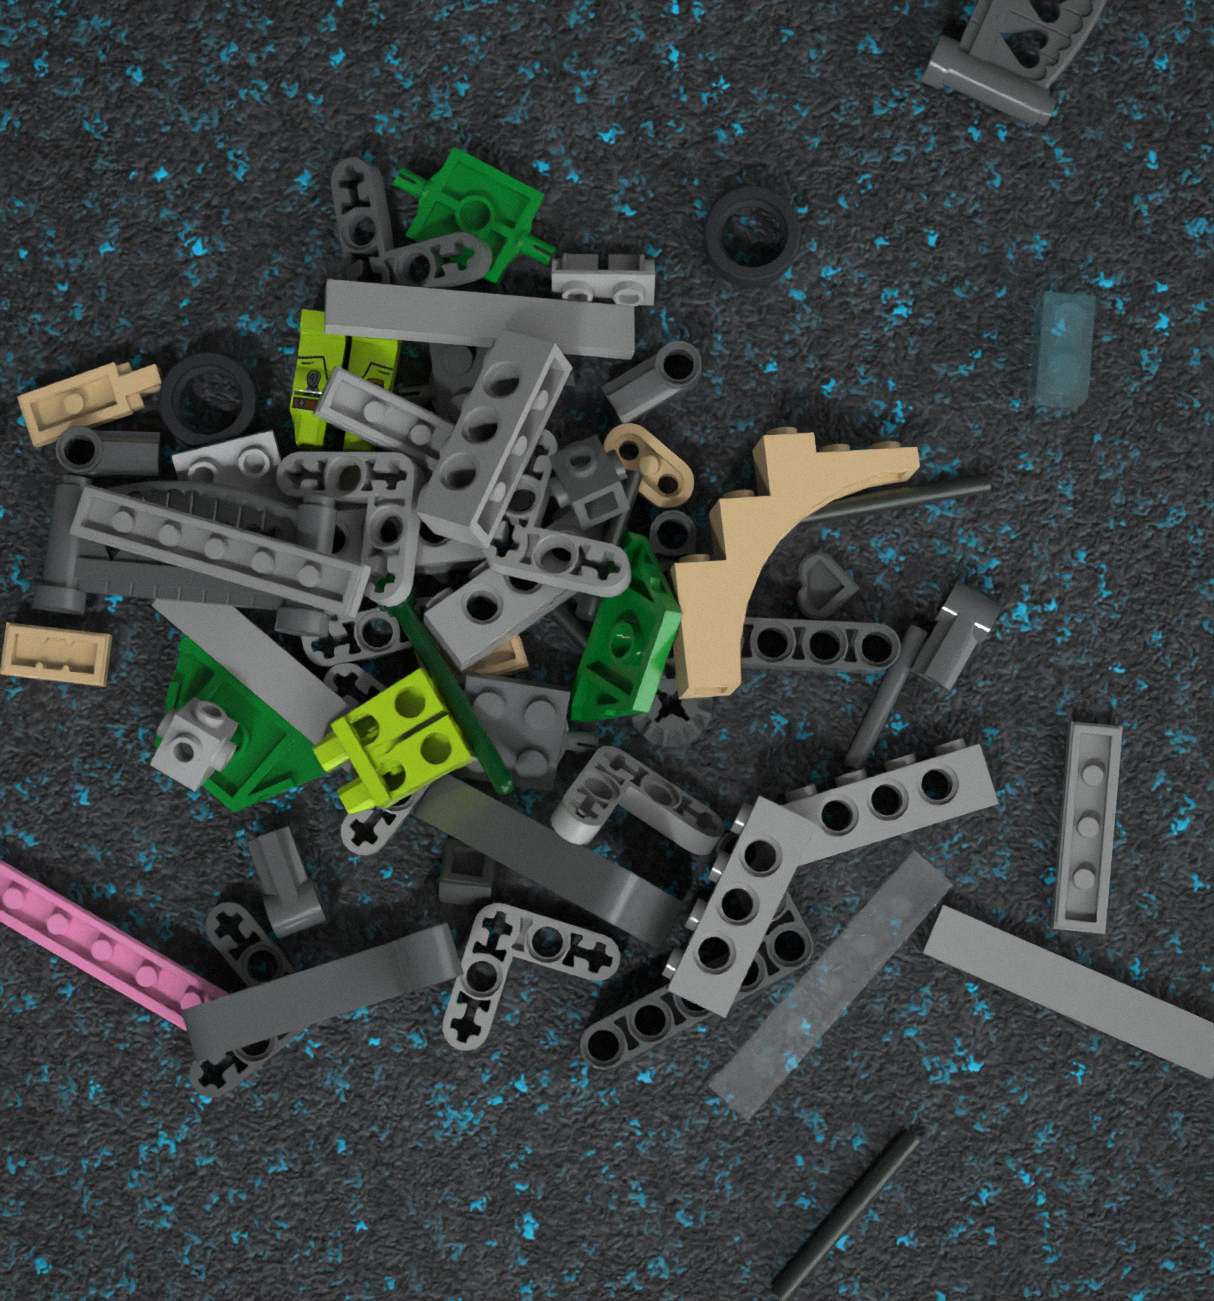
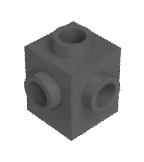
[547,434,630,531]

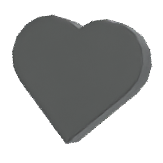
[796,552,859,621]

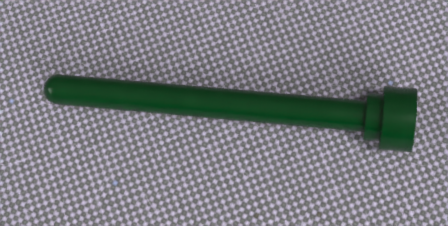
[376,574,515,795]

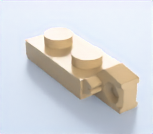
[17,362,164,448]

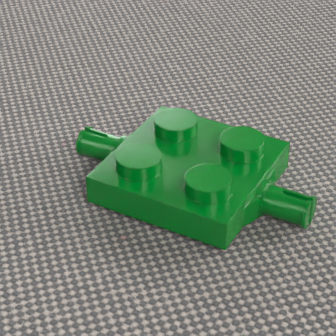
[393,147,557,287]

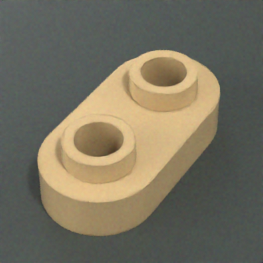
[603,423,694,511]

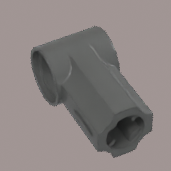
[601,341,702,425]
[55,426,162,479]
[910,580,1002,691]
[247,826,328,939]

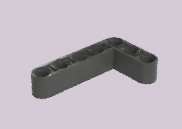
[648,510,901,674]
[414,774,685,950]
[580,831,814,1070]
[181,923,464,1062]

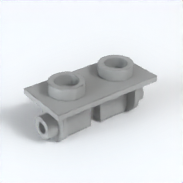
[552,253,655,307]
[171,429,281,489]

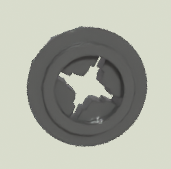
[631,664,712,747]

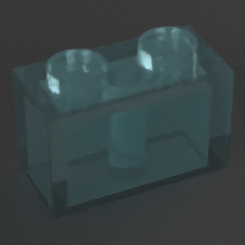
[1027,291,1096,409]

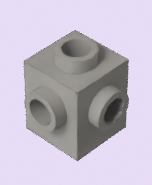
[150,697,239,791]

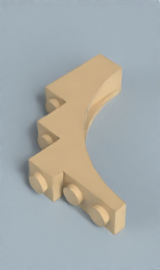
[665,427,920,699]

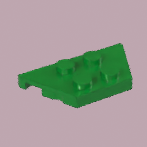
[566,530,683,722]
[154,635,336,813]

